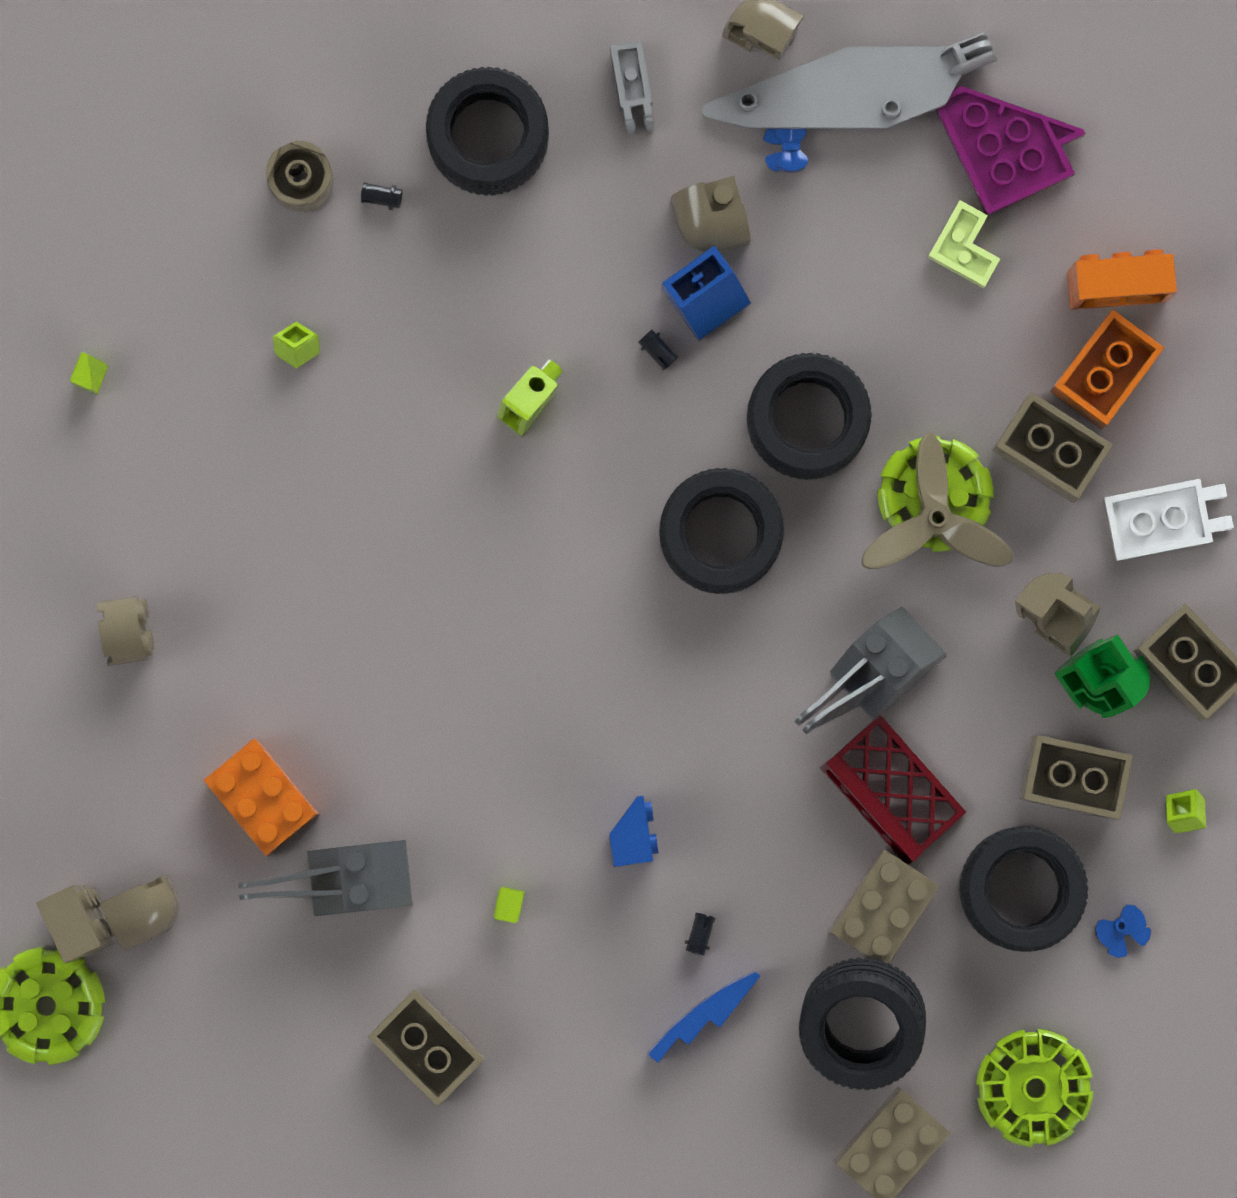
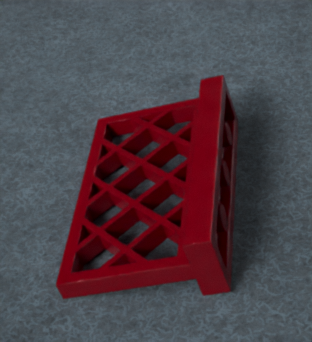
[820,716,966,865]

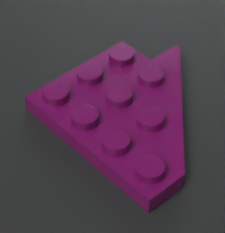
[935,86,1086,216]

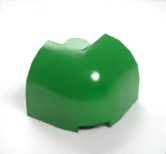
[1054,634,1150,718]

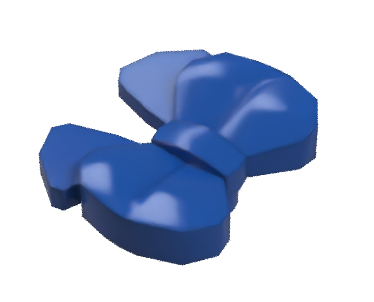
[763,129,808,173]
[1095,905,1151,958]

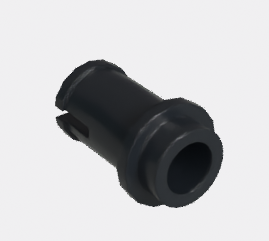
[361,182,403,210]
[638,329,678,371]
[684,912,716,956]

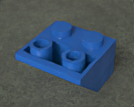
[661,245,751,341]
[609,795,659,867]

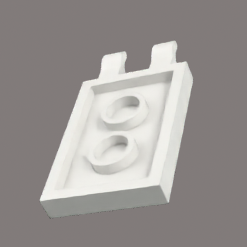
[1104,479,1234,562]

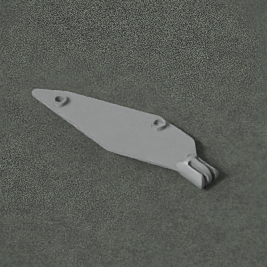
[702,32,998,129]

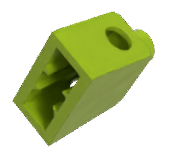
[497,360,563,437]

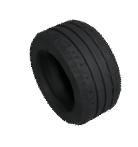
[426,66,549,196]
[747,353,872,480]
[659,468,784,594]
[959,827,1088,952]
[799,958,926,1090]

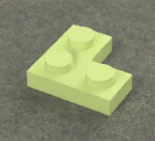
[928,200,1000,289]

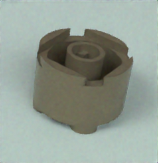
[266,141,334,212]
[97,596,154,666]

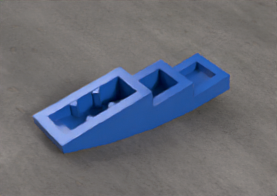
[647,971,760,1063]

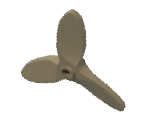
[861,433,1013,569]

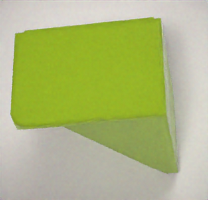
[273,321,320,369]
[70,352,108,395]
[1166,789,1206,833]
[493,886,525,923]

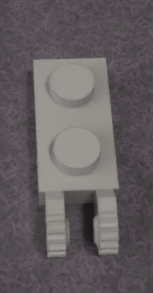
[610,41,654,135]

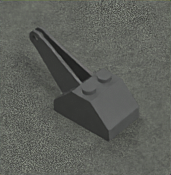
[795,607,946,734]
[238,840,413,916]

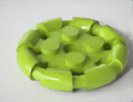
[877,436,994,552]
[0,947,106,1065]
[976,1028,1094,1147]

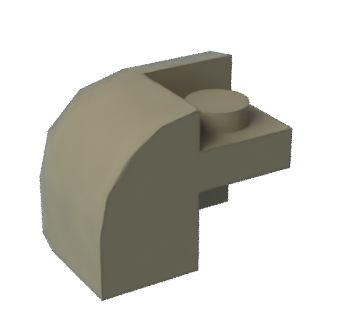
[722,0,804,60]
[671,176,751,253]
[1015,573,1100,658]
[100,875,179,951]

